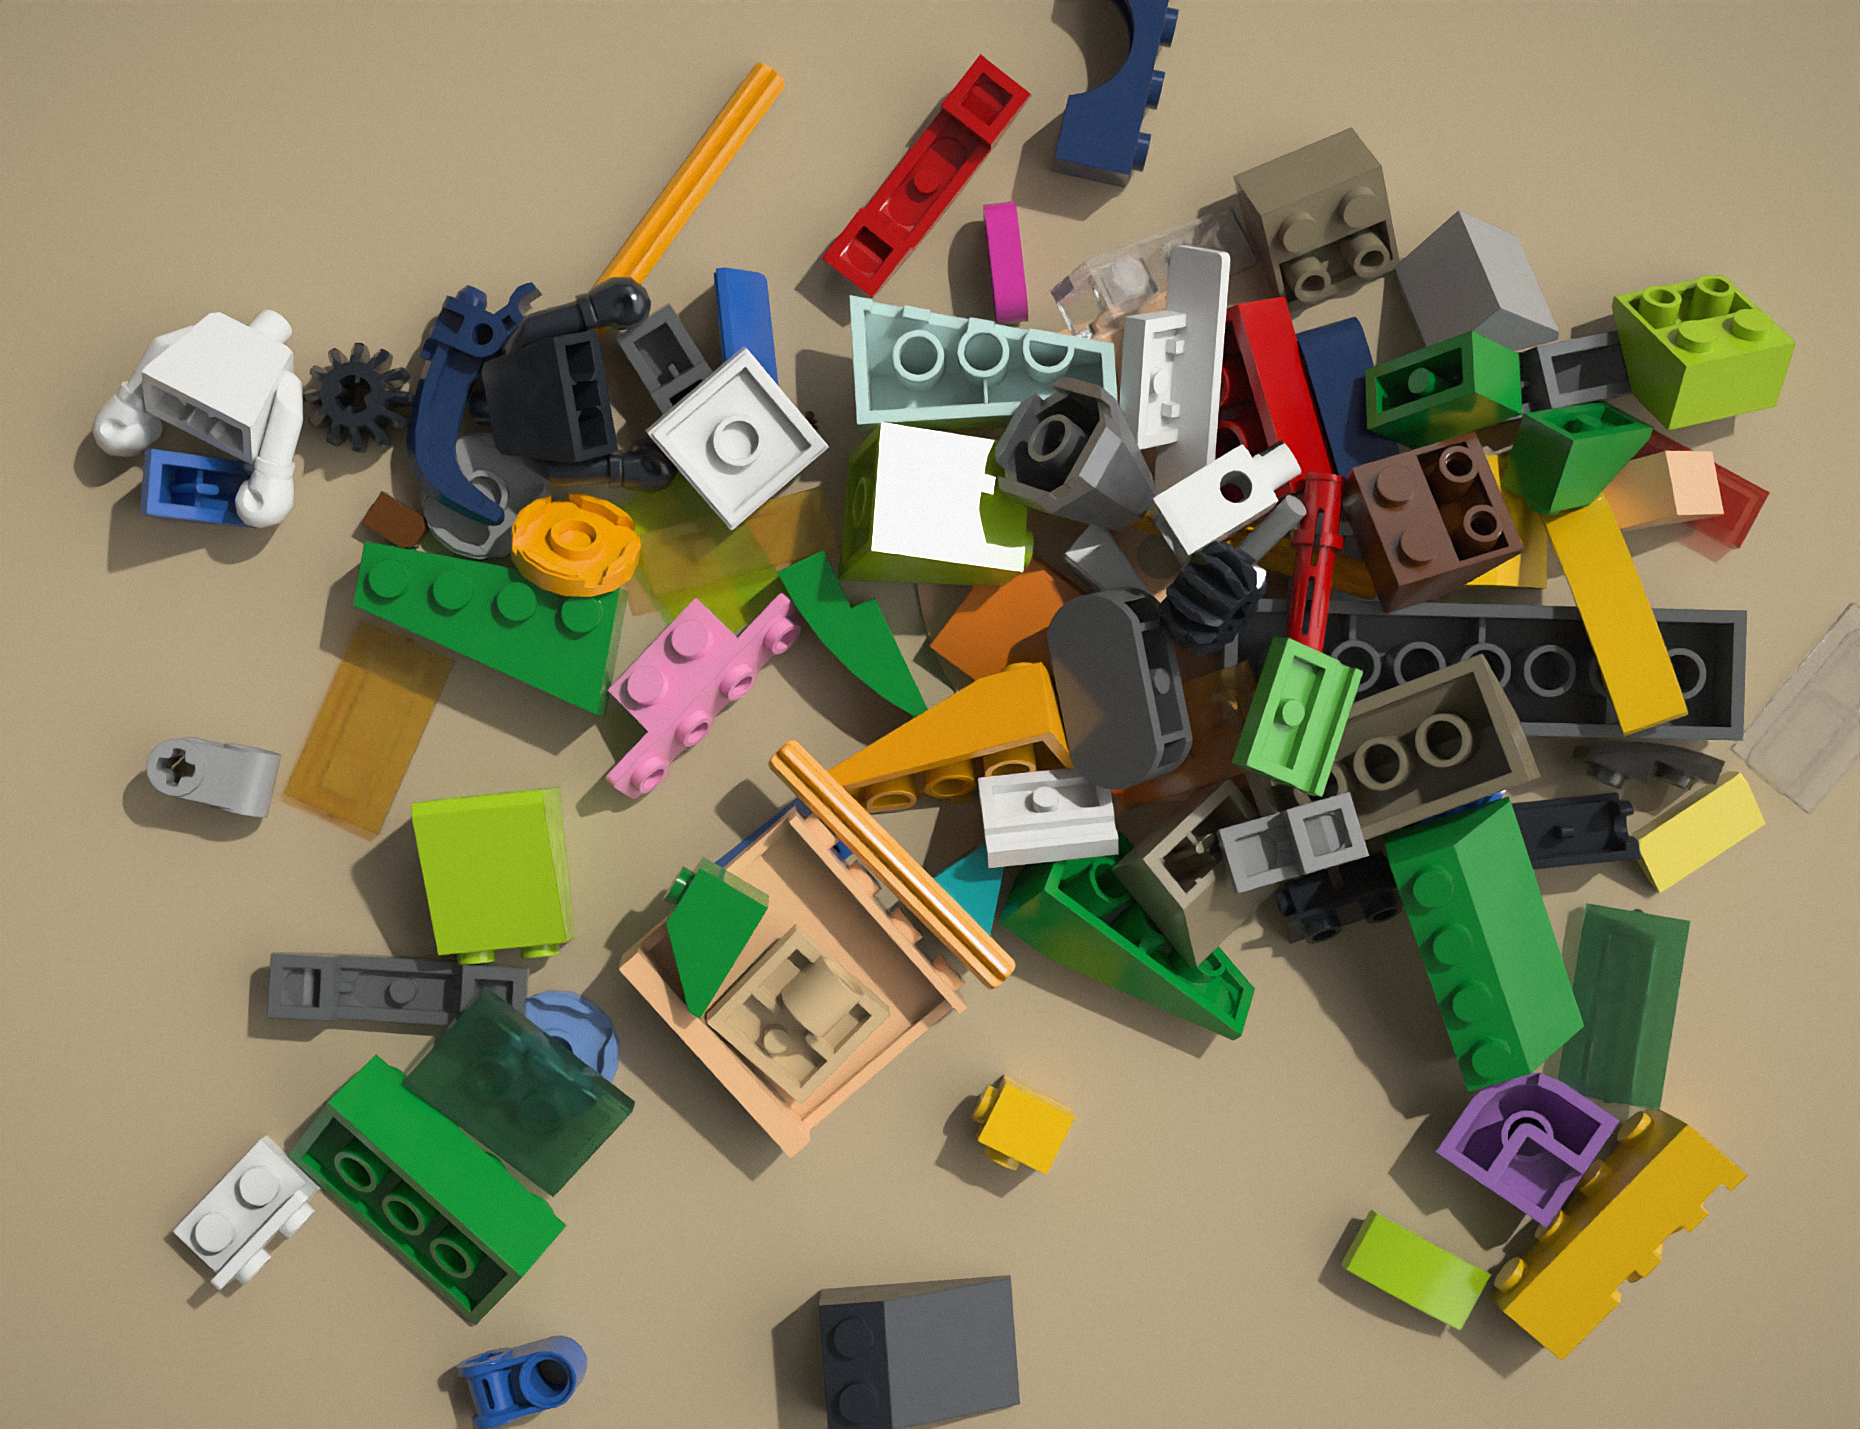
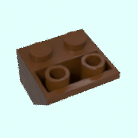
[1342,431,1524,614]

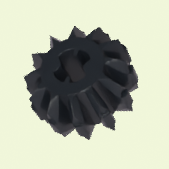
[303,343,415,453]
[1158,541,1267,656]

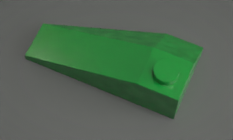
[999,829,1255,1041]

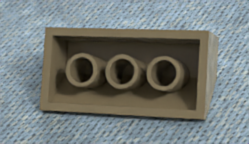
[1243,654,1541,841]

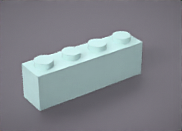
[849,295,1117,435]

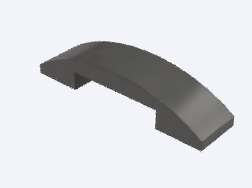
[267,952,529,1033]

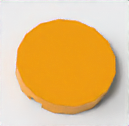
[510,493,641,597]

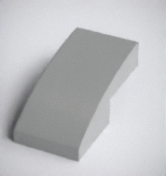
[1216,792,1369,894]

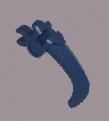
[406,282,550,526]

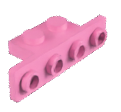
[606,593,806,799]

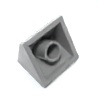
[1394,210,1559,351]

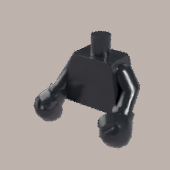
[469,277,678,493]

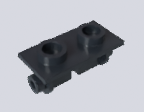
[1274,851,1404,944]

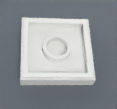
[645,346,829,531]

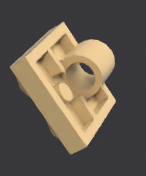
[707,923,890,1105]

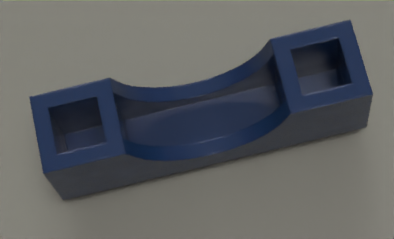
[1052,0,1179,188]

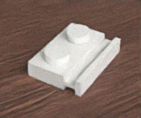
[978,768,1118,868]

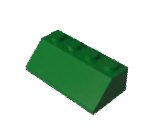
[1383,796,1584,1092]
[288,1054,567,1325]

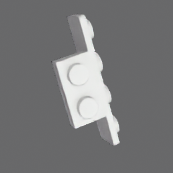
[1118,245,1230,497]

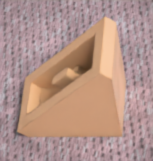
[1603,451,1724,532]

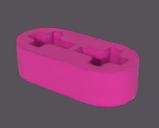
[983,201,1029,325]

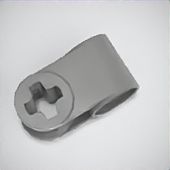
[147,737,281,818]

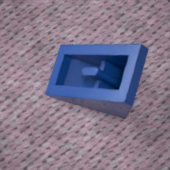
[140,449,258,528]

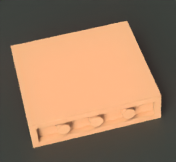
[619,805,967,1159]

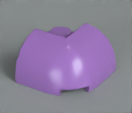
[1436,1073,1620,1228]

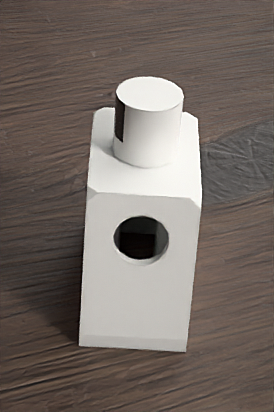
[1148,440,1301,567]

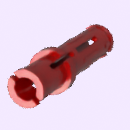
[1285,472,1347,653]

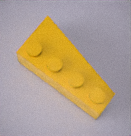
[1489,1105,1748,1361]

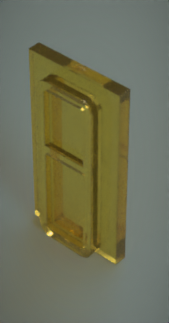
[284,620,456,835]

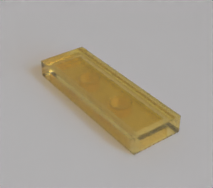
[638,486,838,599]

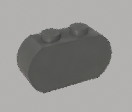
[1046,587,1193,790]

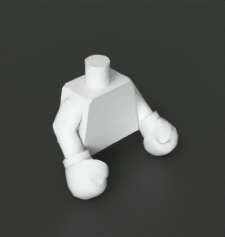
[92,309,303,528]

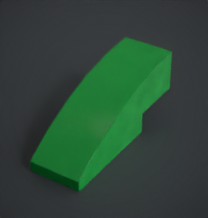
[777,550,928,717]

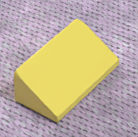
[1630,771,1766,893]

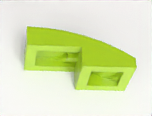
[1341,1209,1491,1331]

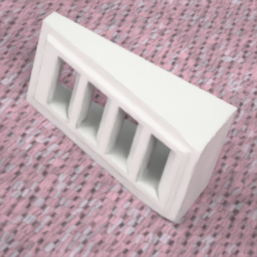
[1062,524,1150,594]

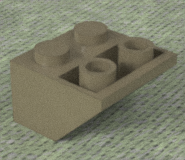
[1233,127,1400,313]
[1111,778,1280,968]

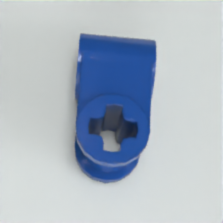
[456,1335,587,1429]

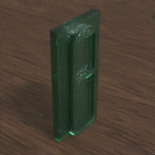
[1558,903,1690,1111]

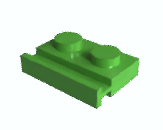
[1232,637,1363,797]

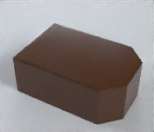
[362,491,429,549]

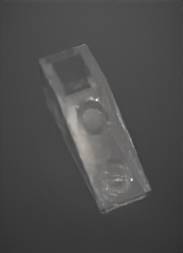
[1050,206,1260,340]

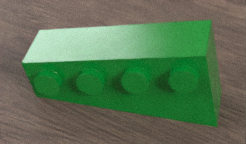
[353,541,629,715]

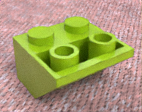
[1611,274,1796,430]

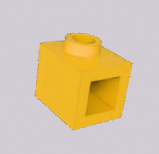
[971,1075,1075,1175]

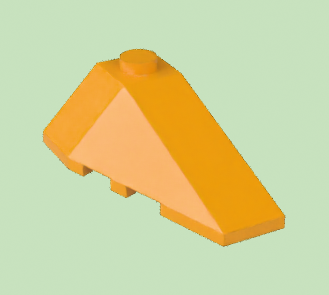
[827,662,1075,813]

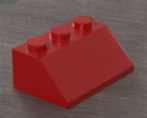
[1215,296,1336,503]

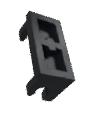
[1511,792,1640,870]

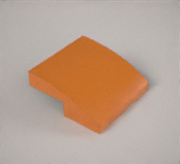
[929,553,1088,681]

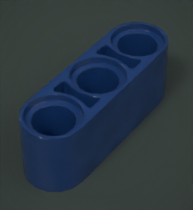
[1295,316,1400,511]

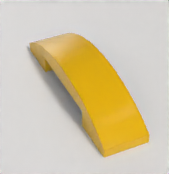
[1539,491,1688,736]

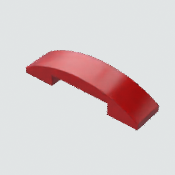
[822,54,1031,299]

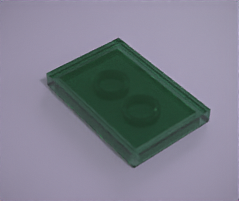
[402,985,635,1198]

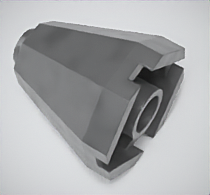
[995,376,1156,532]

